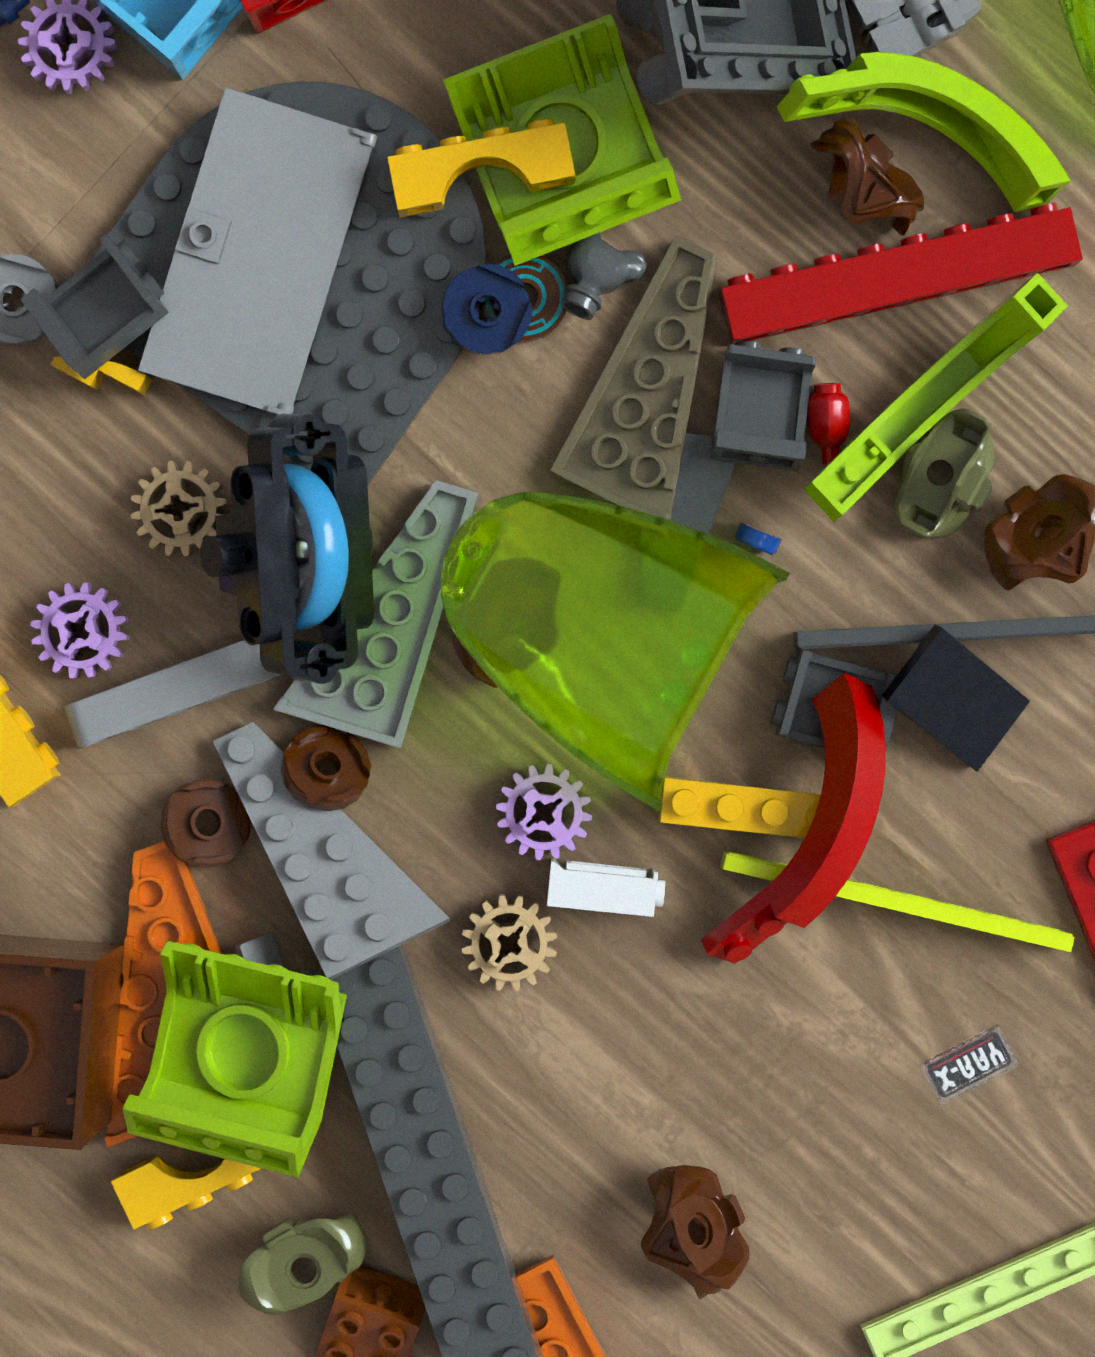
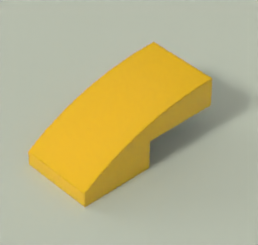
[50,356,153,396]

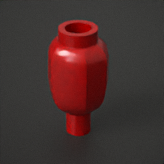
[807,383,850,465]

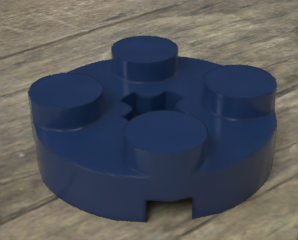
[441,264,532,355]

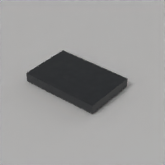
[881,625,1030,772]

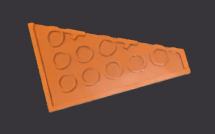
[104,841,222,1148]

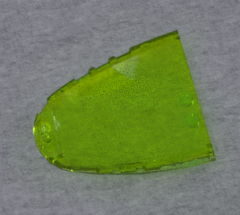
[441,491,790,811]

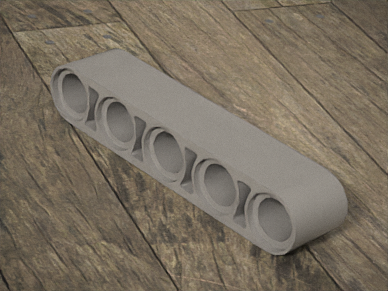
[63,640,282,749]

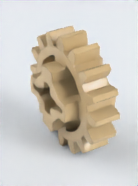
[130,461,229,557]
[462,894,557,991]

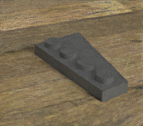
[634,433,736,611]

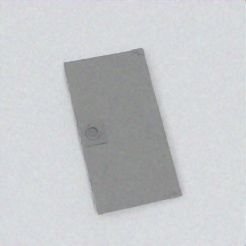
[138,87,377,415]

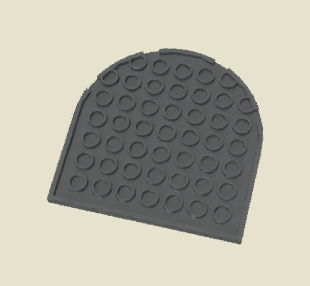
[89,81,486,486]

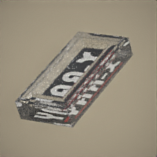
[919,1024,1020,1106]

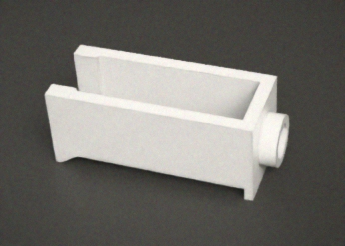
[547,858,665,917]

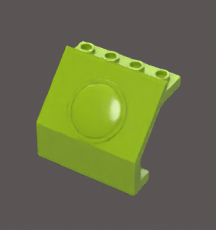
[443,14,681,266]
[122,941,347,1178]

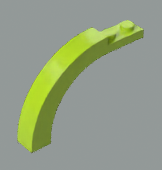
[777,52,1071,212]
[803,272,1068,522]

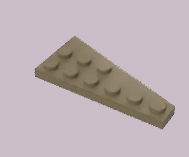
[550,236,717,532]

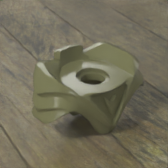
[894,408,995,538]
[239,1214,367,1315]

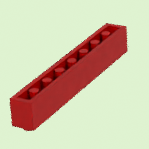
[719,203,1083,345]

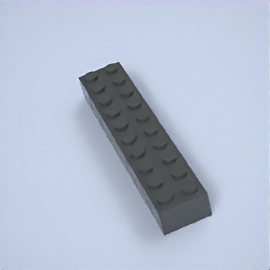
[312,944,544,1357]

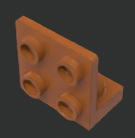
[315,1266,425,1357]

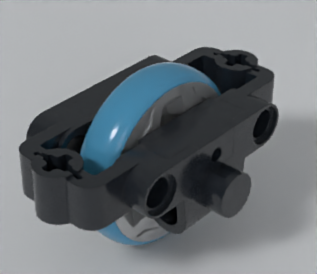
[200,414,374,684]

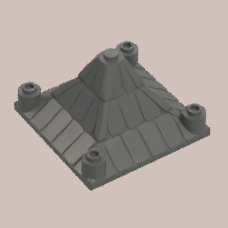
[616,0,856,105]

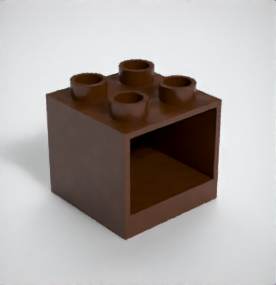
[0,934,124,1150]

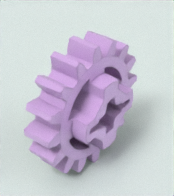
[18,0,118,94]
[30,582,130,678]
[496,763,592,860]

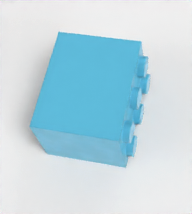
[94,0,243,80]

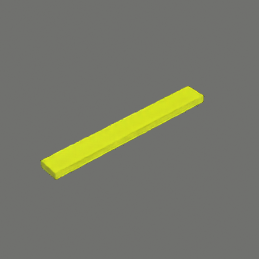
[720,850,1075,952]

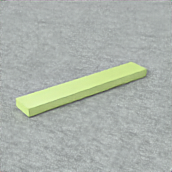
[860,1222,1095,1357]

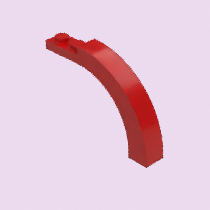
[701,673,886,964]

